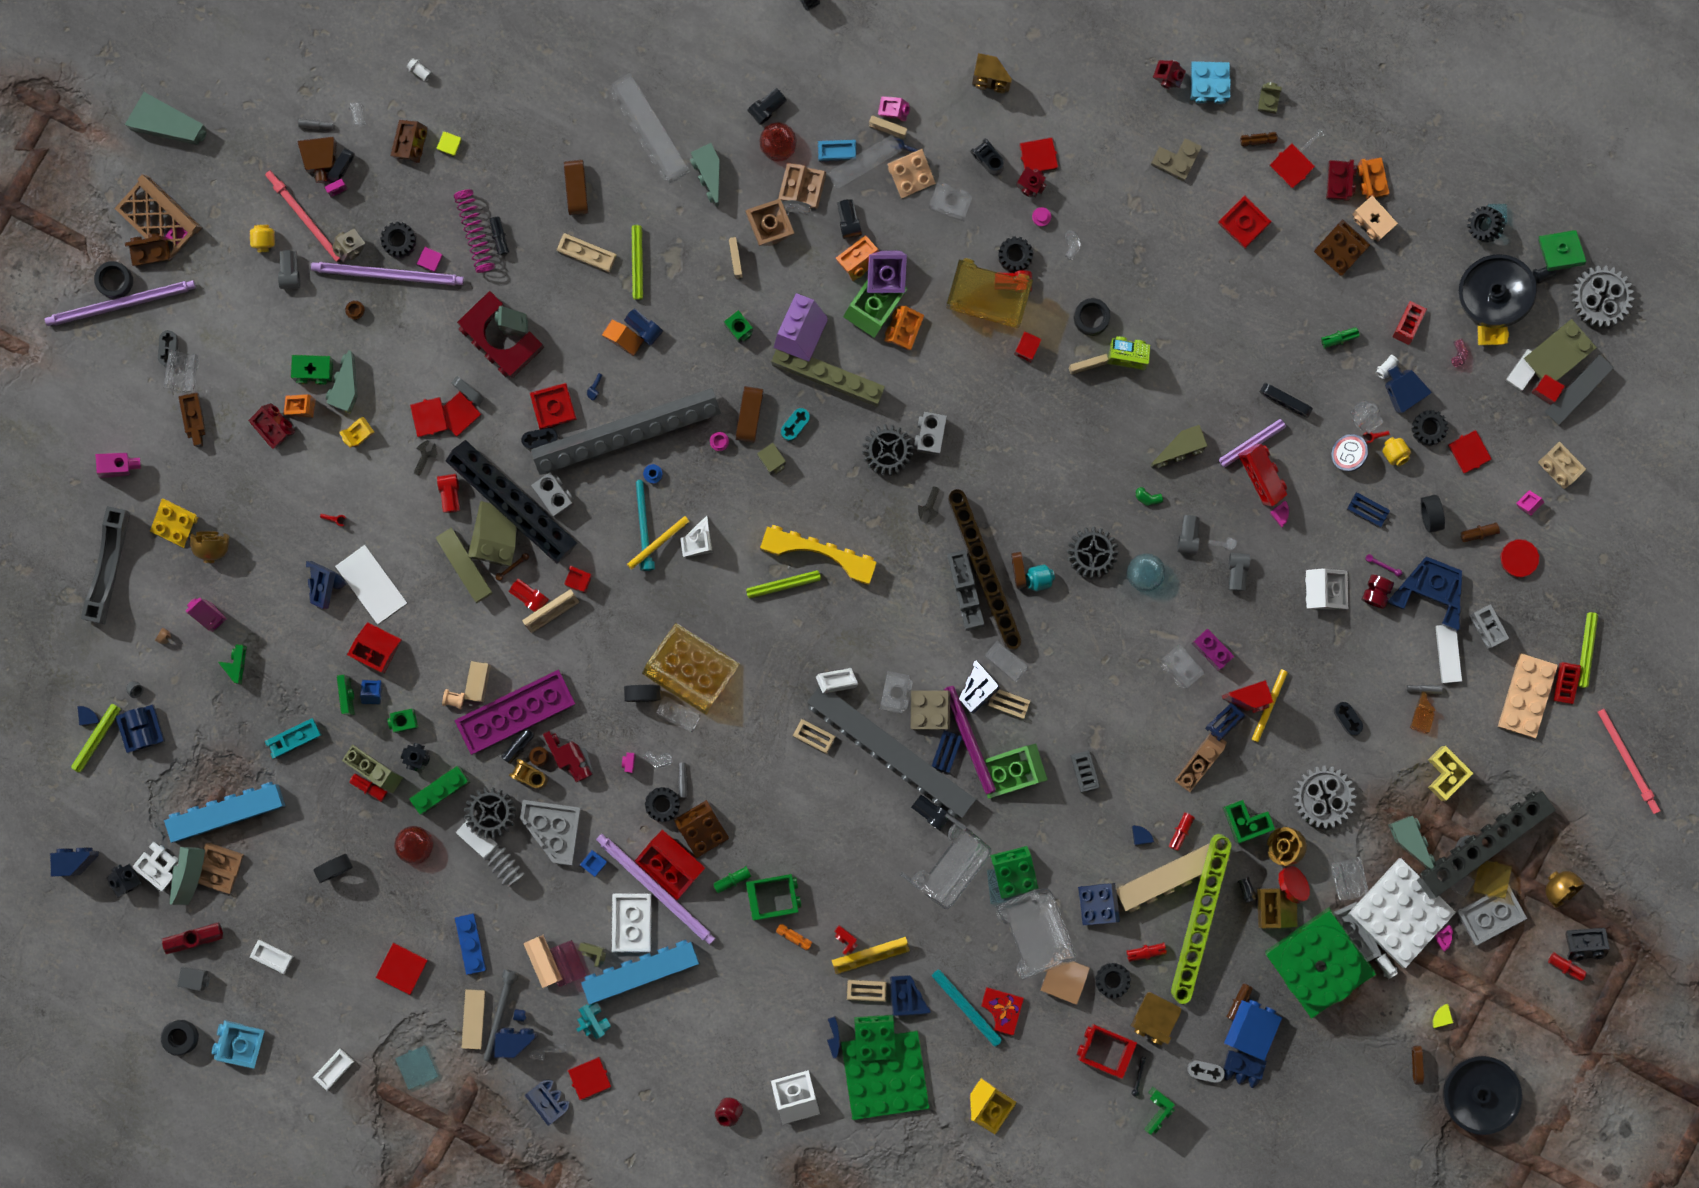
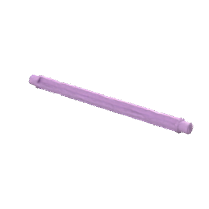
[311,262,464,286]
[45,280,196,326]
[596,834,715,945]

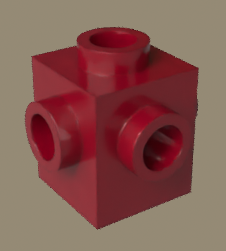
[1153,60,1186,89]
[1016,166,1047,198]

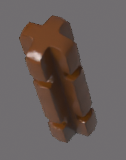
[1240,132,1278,146]

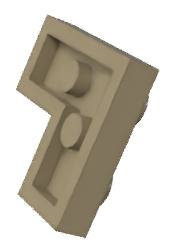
[1151,138,1202,181]

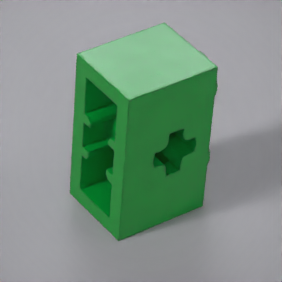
[291,355,333,385]

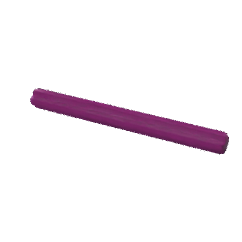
[944,686,996,794]

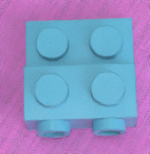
[1191,62,1230,104]
[212,1020,264,1068]

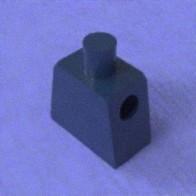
[1385,364,1432,413]

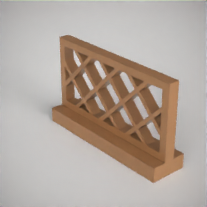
[114,174,202,261]

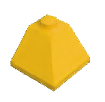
[970,1078,1017,1134]

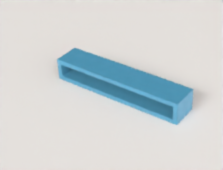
[164,782,286,843]
[581,940,699,1004]

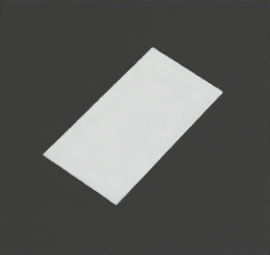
[335,545,407,624]

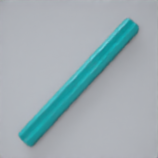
[932,969,1002,1047]

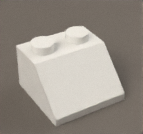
[1305,569,1348,609]
[771,1071,820,1125]

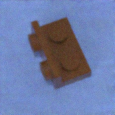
[390,120,428,163]
[125,233,171,266]

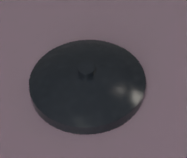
[1459,254,1537,328]
[1443,1056,1522,1135]

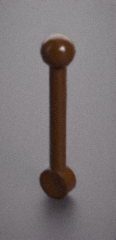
[495,553,529,581]

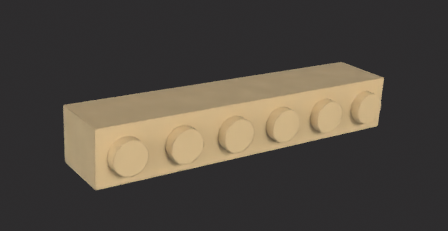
[1116,840,1230,913]

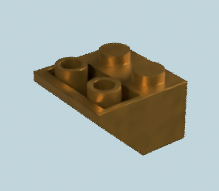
[972,53,1012,93]
[1257,888,1298,928]

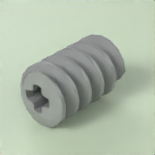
[483,845,525,888]

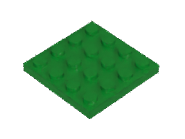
[841,1030,929,1120]

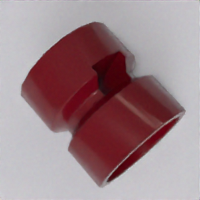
[1361,574,1394,609]

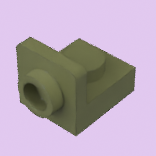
[1257,82,1282,114]
[578,942,606,967]

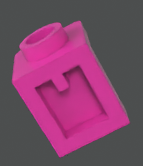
[878,96,910,121]

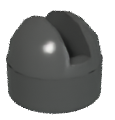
[126,681,144,698]

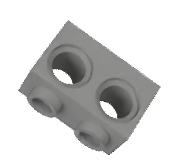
[914,412,947,456]
[531,472,574,518]
[1469,604,1509,649]

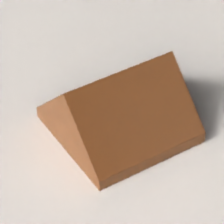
[745,199,794,246]

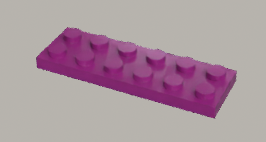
[454,669,576,755]

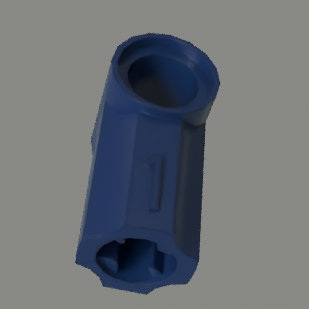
[624,308,663,345]

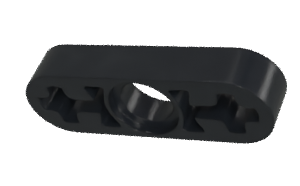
[1260,383,1313,418]

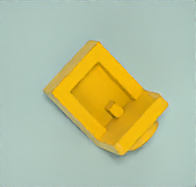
[1477,326,1509,345]
[339,417,374,448]

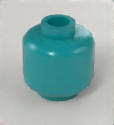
[1025,565,1055,591]

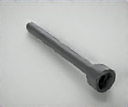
[484,969,519,1062]

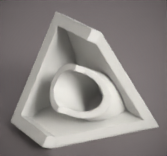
[680,516,713,557]

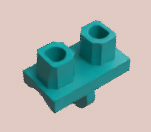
[576,1002,611,1039]

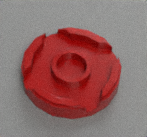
[1500,539,1539,577]
[1278,866,1310,904]

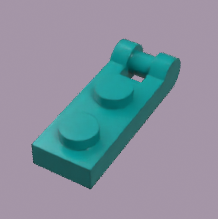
[265,718,322,759]

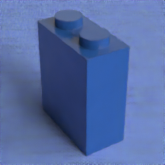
[1224,1000,1282,1061]

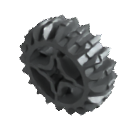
[862,424,914,476]
[1067,526,1119,578]
[464,787,516,839]

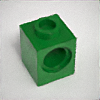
[724,310,753,343]
[387,709,418,733]

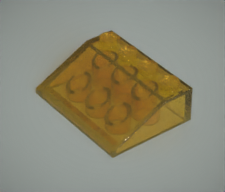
[642,623,740,715]

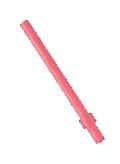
[265,170,341,262]
[1598,709,1660,814]

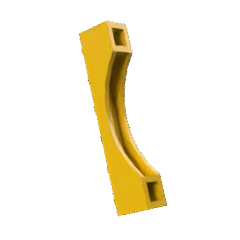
[760,525,877,585]

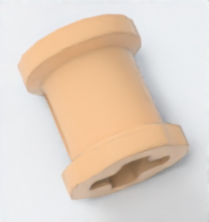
[442,689,465,709]

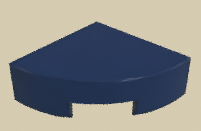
[77,706,100,725]
[1132,825,1154,845]

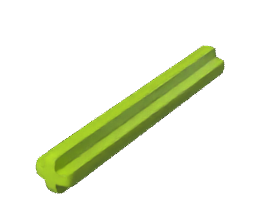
[632,225,643,300]
[746,570,821,598]
[1577,612,1598,688]
[71,704,121,773]

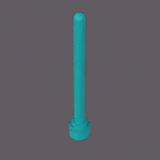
[636,479,655,571]

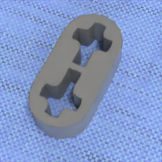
[1187,1060,1224,1082]

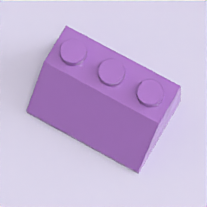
[774,293,828,361]

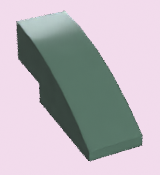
[170,847,205,905]

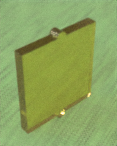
[1473,861,1512,899]

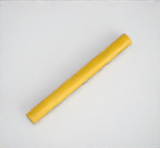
[627,516,689,570]
[1251,669,1288,742]

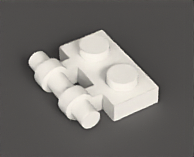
[132,842,179,892]

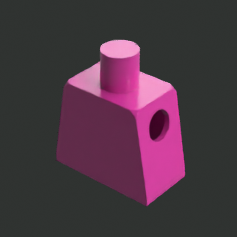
[95,453,141,478]

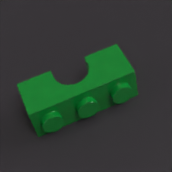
[409,766,470,815]

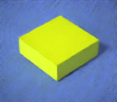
[437,131,462,156]

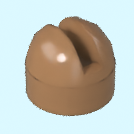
[155,627,171,644]

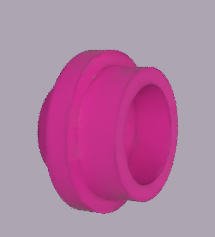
[1032,207,1051,227]
[710,432,729,451]

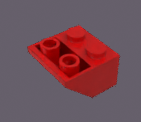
[347,622,402,674]

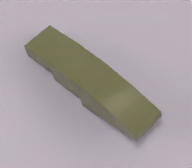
[435,527,493,604]

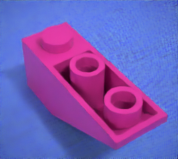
[185,597,226,632]

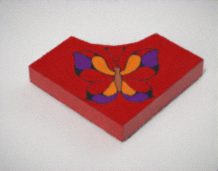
[981,987,1024,1035]

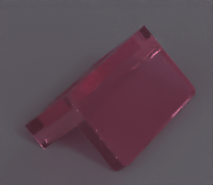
[550,940,586,987]

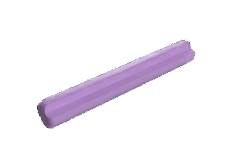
[1219,419,1286,467]

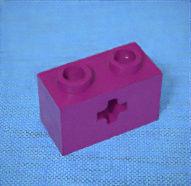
[1191,628,1234,671]

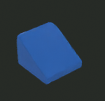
[360,680,382,704]

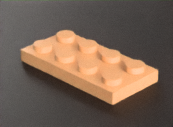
[1498,653,1558,738]

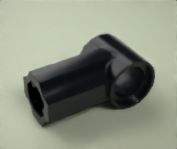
[747,88,787,125]
[837,199,862,239]
[911,795,951,831]

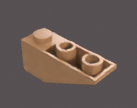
[1175,732,1227,792]

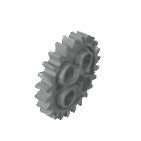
[1571,266,1634,328]
[1293,766,1356,828]

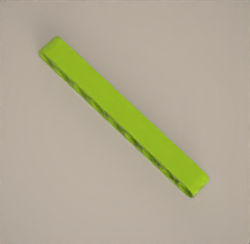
[1171,834,1231,1004]

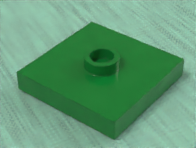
[1538,230,1586,271]
[337,675,355,716]

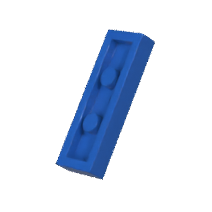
[455,913,486,975]

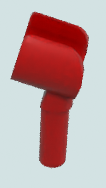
[1362,431,1390,444]
[320,513,347,527]

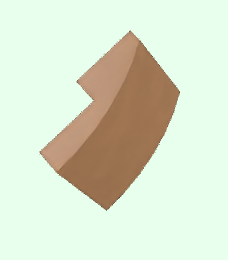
[778,163,827,209]
[198,842,244,894]
[1040,954,1090,1005]

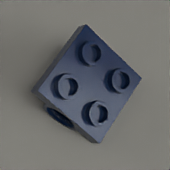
[116,704,165,753]
[1078,883,1120,925]

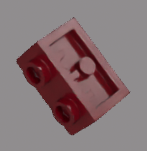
[1326,159,1357,201]
[248,403,295,449]

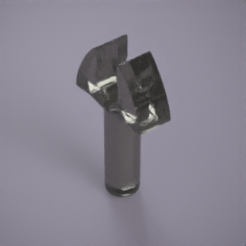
[414,440,437,476]
[918,486,940,523]

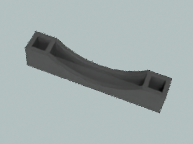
[81,506,131,625]

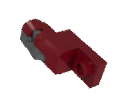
[543,731,593,783]

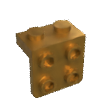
[1131,992,1181,1046]

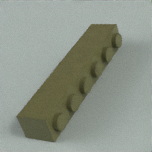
[771,349,885,407]

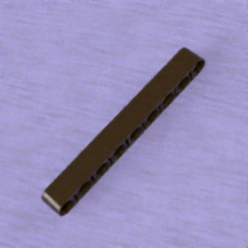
[948,489,1021,651]

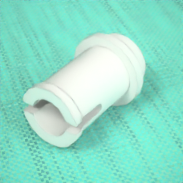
[407,59,432,81]
[1376,355,1400,379]
[1375,953,1398,979]

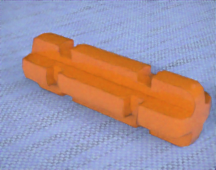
[776,924,812,950]

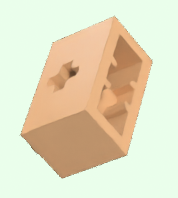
[1352,196,1398,242]

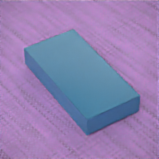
[818,140,856,161]

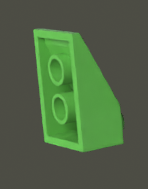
[843,280,908,338]
[984,744,1047,799]

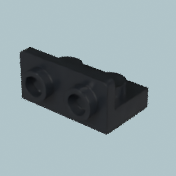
[1566,928,1610,961]

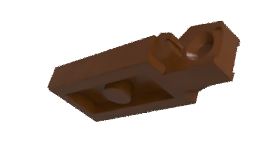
[178,392,206,447]

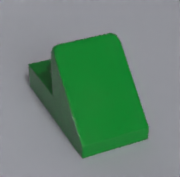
[218,644,247,685]

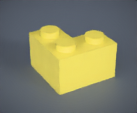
[1428,746,1473,801]

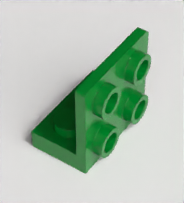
[990,846,1038,899]
[854,1015,896,1061]
[1144,1087,1175,1135]

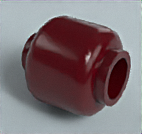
[715,1097,743,1127]

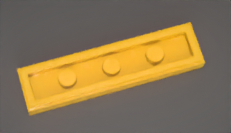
[832,937,910,974]

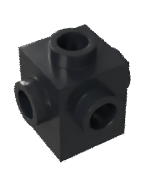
[401,743,430,772]
[106,864,141,898]

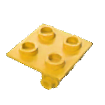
[150,498,198,548]

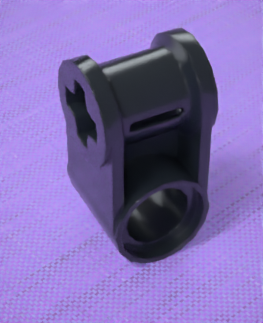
[970,138,1004,176]

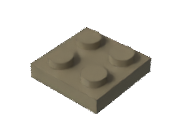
[911,691,950,730]

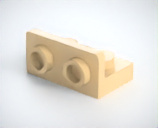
[1538,441,1586,489]

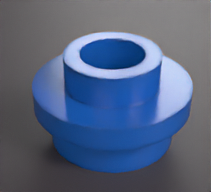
[643,464,662,483]

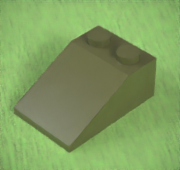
[1524,319,1597,381]
[468,501,516,566]

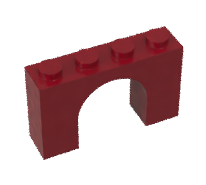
[457,291,545,379]

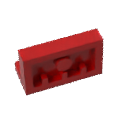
[834,925,858,955]

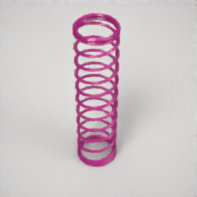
[453,189,495,273]

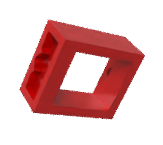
[1076,1023,1137,1079]

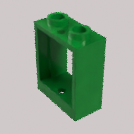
[746,874,802,920]

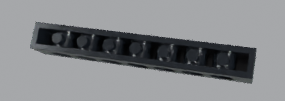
[445,440,577,564]

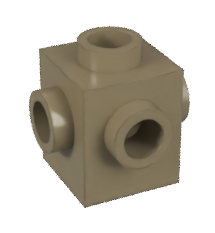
[332,229,365,262]

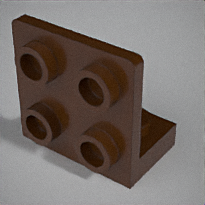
[1314,219,1371,276]
[674,800,729,858]

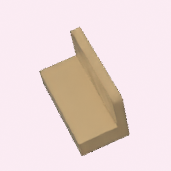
[464,661,491,703]

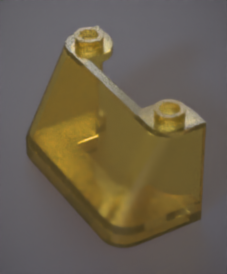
[946,258,1033,328]

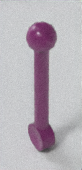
[1365,554,1402,577]

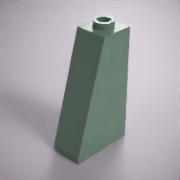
[125,92,207,145]

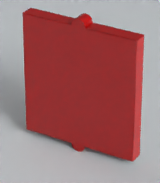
[1020,138,1058,171]
[1269,143,1315,189]
[443,392,481,437]
[410,397,448,437]
[1448,430,1491,474]
[568,1057,612,1100]

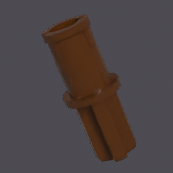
[1460,522,1500,542]
[1226,983,1253,1020]

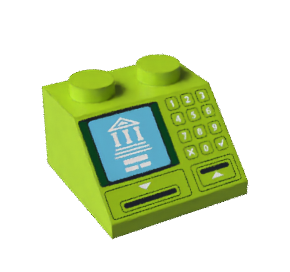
[1107,336,1150,370]

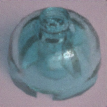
[1127,553,1165,592]

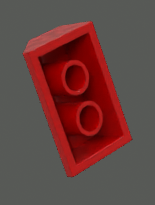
[1238,443,1288,506]
[1222,680,1273,713]
[634,829,705,901]

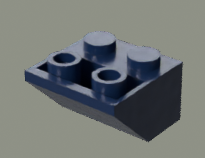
[50,848,99,877]
[494,1028,538,1058]

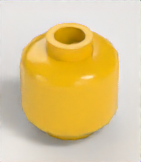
[250,225,275,252]
[1382,437,1411,466]

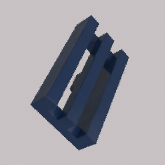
[1347,492,1390,527]
[1205,703,1245,742]
[931,730,962,773]

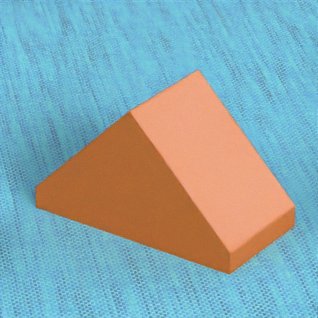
[602,319,644,356]
[283,394,315,418]

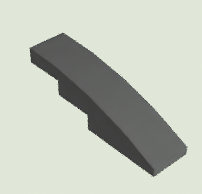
[1545,354,1614,425]
[947,550,984,631]

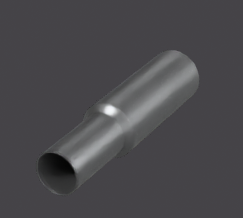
[298,119,333,130]
[1406,685,1442,694]
[678,763,687,798]

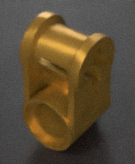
[509,759,548,789]

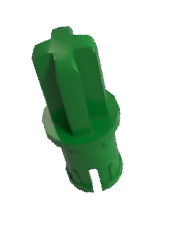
[1321,327,1360,349]
[713,866,752,893]

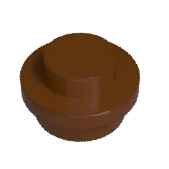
[345,301,365,320]
[529,747,549,766]

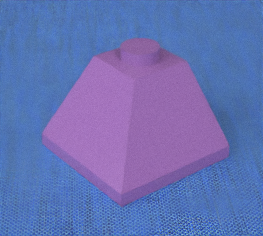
[867,251,907,293]

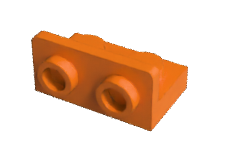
[1357,157,1390,200]
[836,235,879,281]
[884,306,924,350]

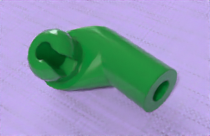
[1135,487,1163,506]

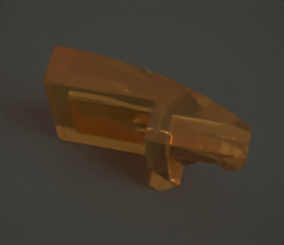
[1410,692,1435,734]

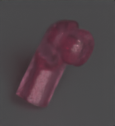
[1451,339,1468,367]

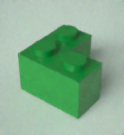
[1222,800,1275,843]

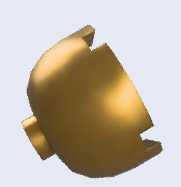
[190,531,229,563]
[1267,827,1307,866]
[1545,871,1585,908]

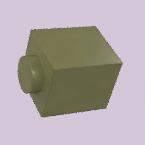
[757,443,786,475]

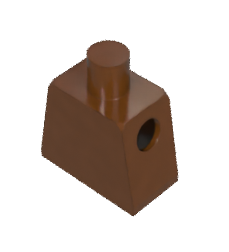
[298,137,337,183]

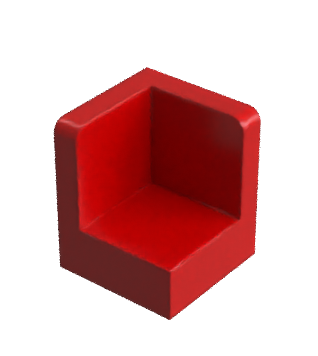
[1014,331,1041,363]
[1531,375,1565,405]
[564,566,593,593]

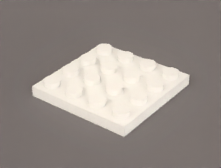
[1348,858,1456,968]

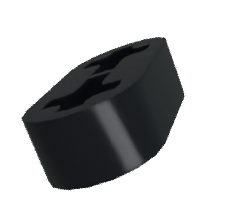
[328,148,355,182]
[521,428,558,450]
[1334,702,1363,735]

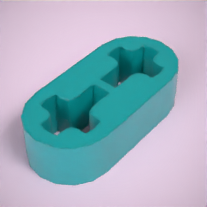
[781,408,810,441]

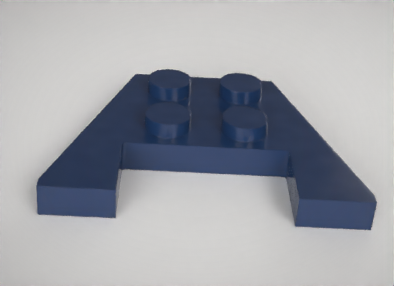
[1387,556,1462,631]

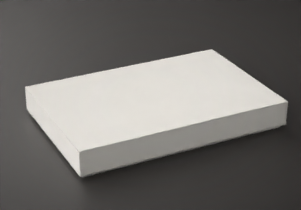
[612,894,652,952]

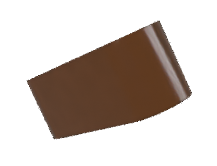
[564,160,588,215]
[736,386,764,443]

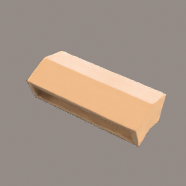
[523,935,562,988]

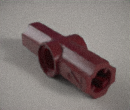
[162,922,224,955]

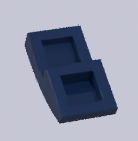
[827,1016,839,1059]

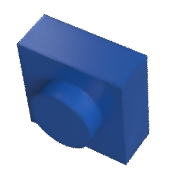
[580,850,607,877]

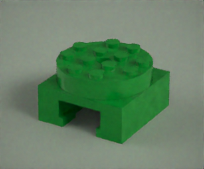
[1265,907,1376,1019]

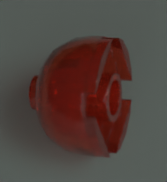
[759,122,797,162]
[394,826,434,864]

